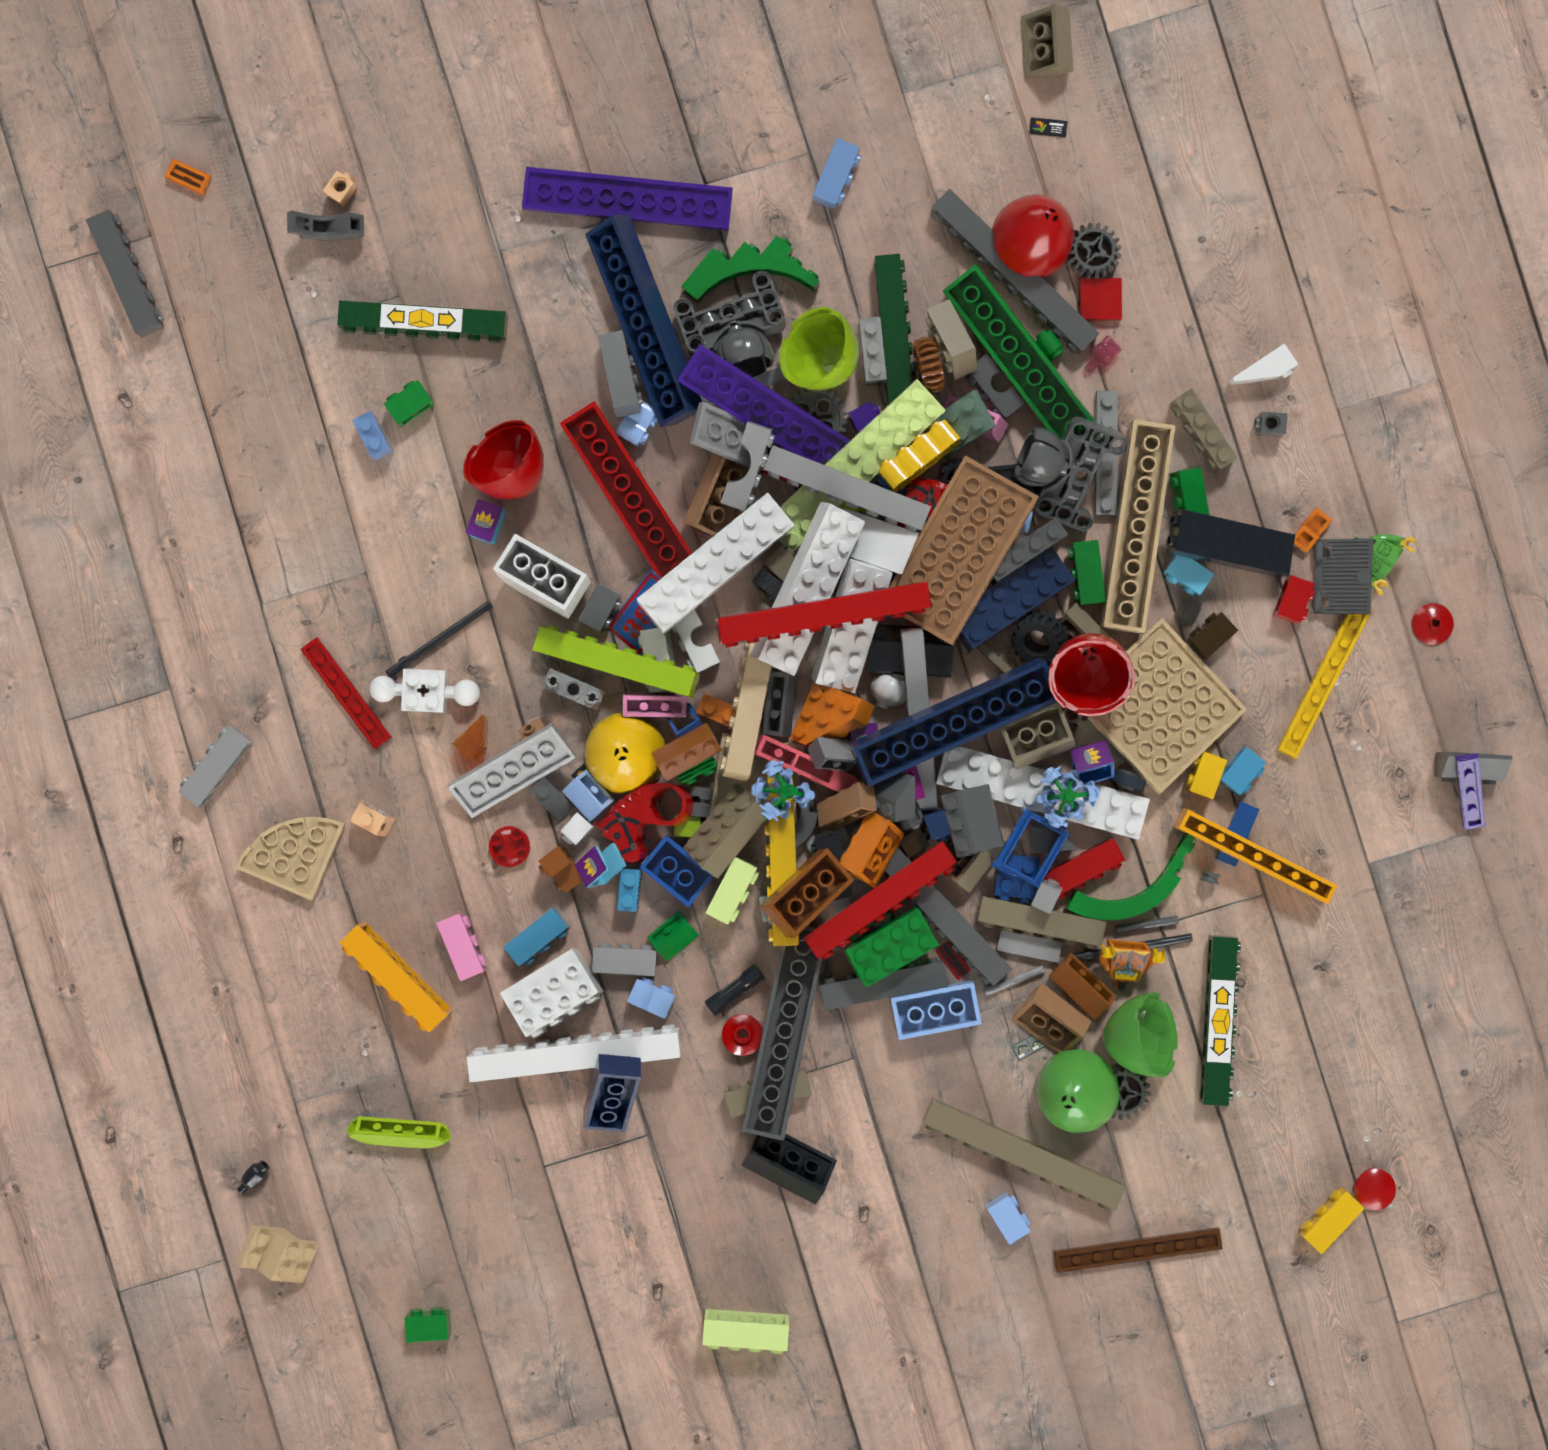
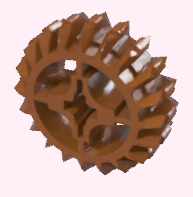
[913,337,945,394]

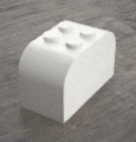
[493,534,591,618]

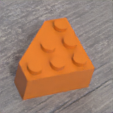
[790,682,875,747]

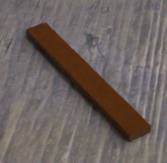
[1053,1227,1223,1273]

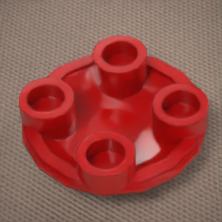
[489,826,530,867]
[1353,1167,1396,1210]

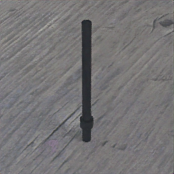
[385,600,493,678]
[1068,933,1193,962]

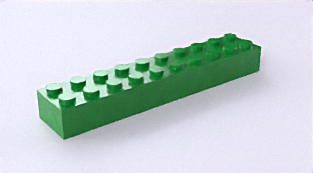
[943,264,1102,449]

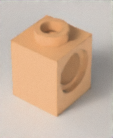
[323,171,358,208]

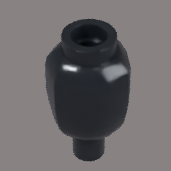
[237,1160,270,1194]

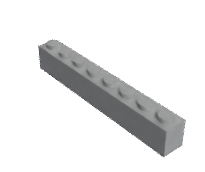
[764,445,931,532]

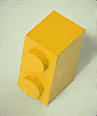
[1185,752,1227,799]

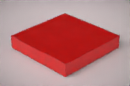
[1079,278,1122,321]

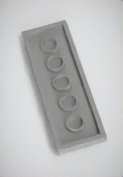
[447,723,576,818]

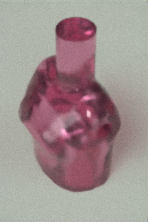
[1084,335,1122,373]

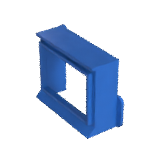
[991,806,1070,888]

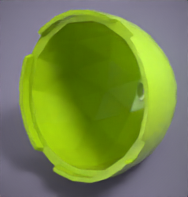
[779,307,859,390]

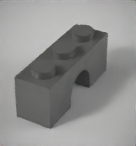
[965,354,1025,420]

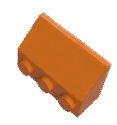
[840,812,905,889]

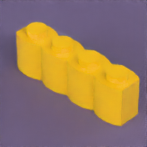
[878,419,961,493]

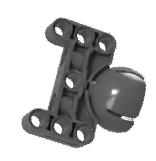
[673,271,786,377]
[1014,417,1128,531]

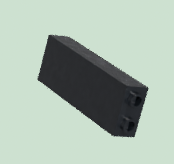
[1166,509,1295,578]

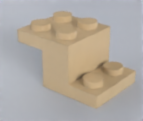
[236,1224,319,1283]

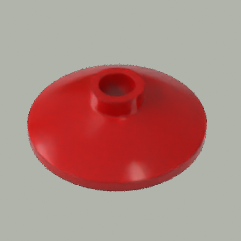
[1412,603,1454,645]
[722,1014,763,1056]

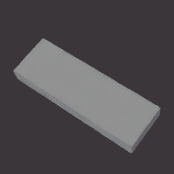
[996,929,1062,963]

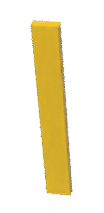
[1276,611,1372,759]

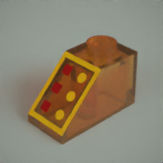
[452,715,488,762]

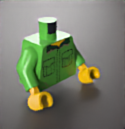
[1353,534,1418,595]

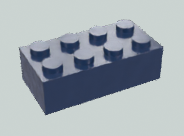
[584,1054,641,1132]

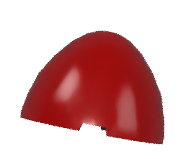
[992,194,1074,277]
[463,420,544,500]
[1048,633,1135,716]

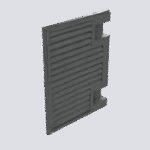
[1312,538,1373,614]

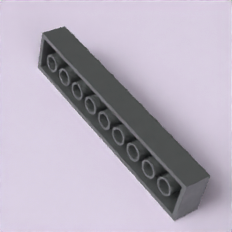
[742,926,822,1141]

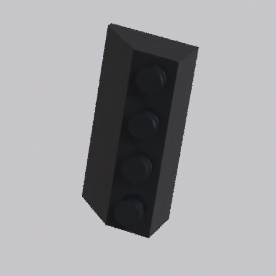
[867,624,954,678]
[741,1134,837,1205]

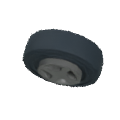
[1109,769,1146,792]

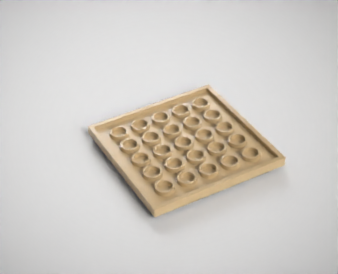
[1086,618,1247,794]

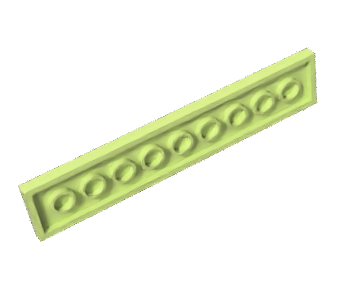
[779,379,946,551]

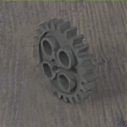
[787,388,848,432]

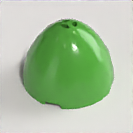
[1103,992,1178,1078]
[1036,1049,1120,1133]

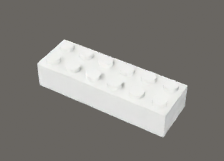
[811,558,893,693]

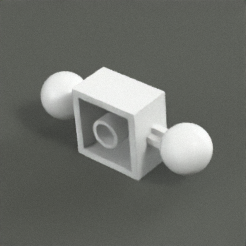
[370,669,480,713]

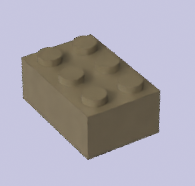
[925,299,978,380]
[1000,702,1076,769]

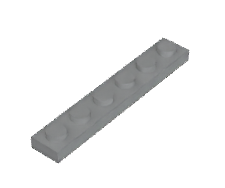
[1095,390,1118,516]

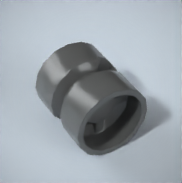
[686,785,713,817]

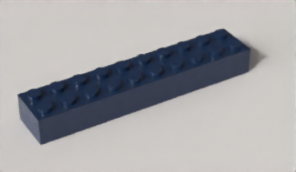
[585,215,702,427]
[848,658,1057,786]

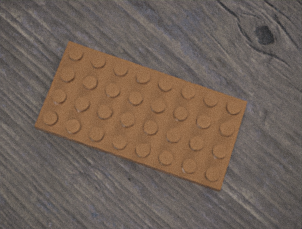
[889,456,1039,645]

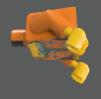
[1098,939,1166,990]

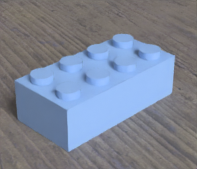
[890,980,982,1040]

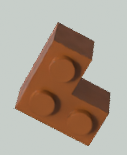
[538,844,582,894]

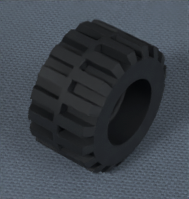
[1011,609,1068,666]

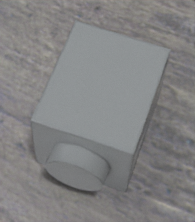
[1031,879,1063,914]

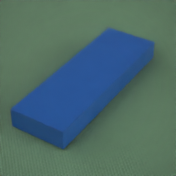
[1215,801,1260,867]

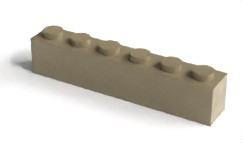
[976,895,1106,949]

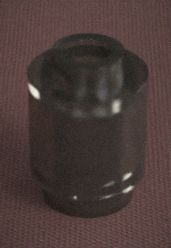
[1174,596,1203,628]

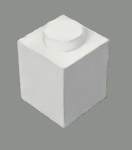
[561,812,594,845]

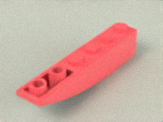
[754,734,860,793]

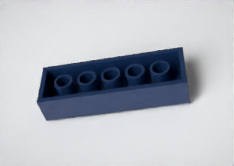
[958,546,1075,653]

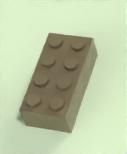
[683,783,767,878]

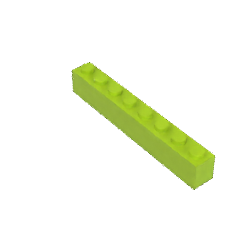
[532,624,700,698]

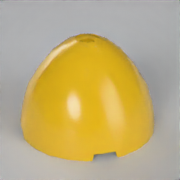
[584,713,666,795]

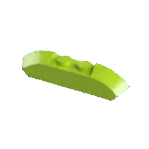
[346,1116,452,1148]

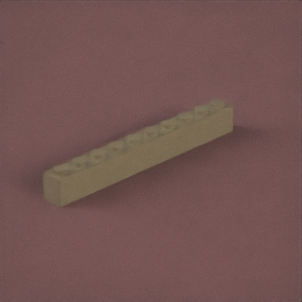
[922,1097,1126,1211]

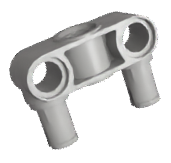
[542,668,605,711]

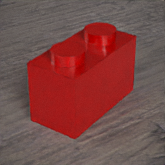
[1273,575,1315,624]

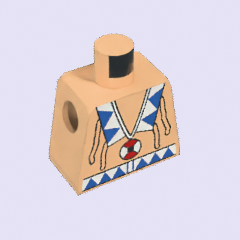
[350,800,396,837]

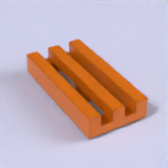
[164,158,212,196]

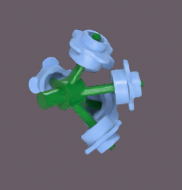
[752,760,815,821]
[1037,767,1100,828]

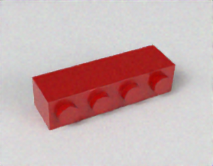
[1041,837,1125,900]

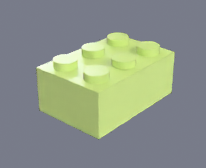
[706,856,759,925]

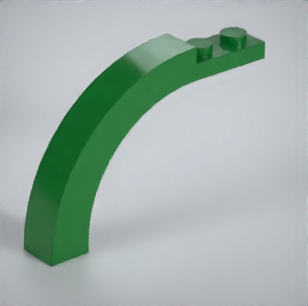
[1064,833,1195,920]

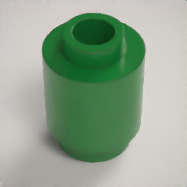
[1035,329,1064,361]

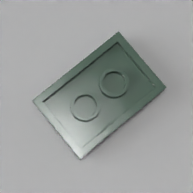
[927,390,996,459]

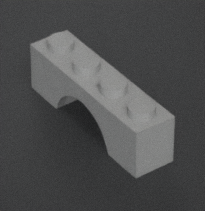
[721,421,775,511]

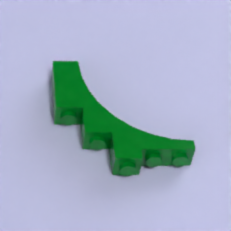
[681,235,820,304]

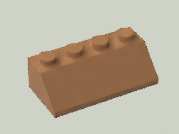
[682,452,750,537]

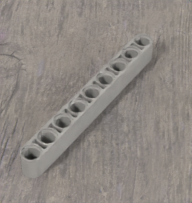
[901,627,938,812]

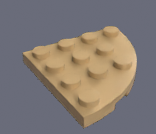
[235,817,346,901]

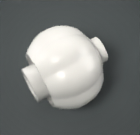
[870,673,906,709]

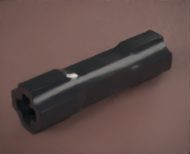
[705,963,765,1016]

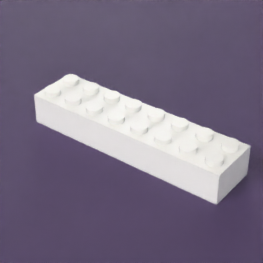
[637,493,795,634]
[750,502,865,676]

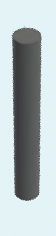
[1115,915,1179,934]

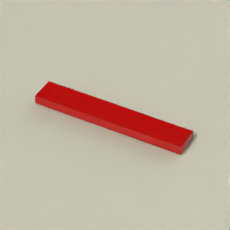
[300,637,392,749]

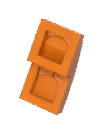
[1294,507,1333,553]

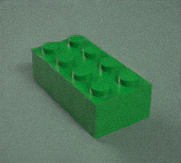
[842,907,939,988]

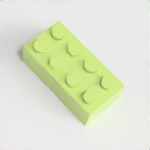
[703,1309,789,1354]

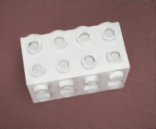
[500,949,604,1038]

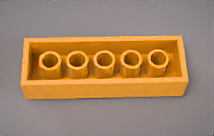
[339,922,453,1032]

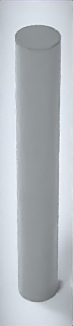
[984,965,1045,996]

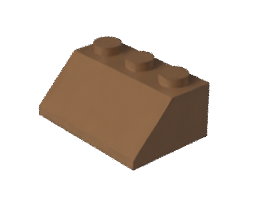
[1012,983,1091,1054]

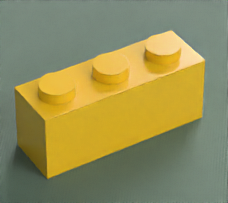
[1298,1187,1365,1254]

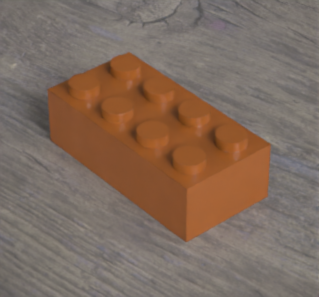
[760,848,854,938]

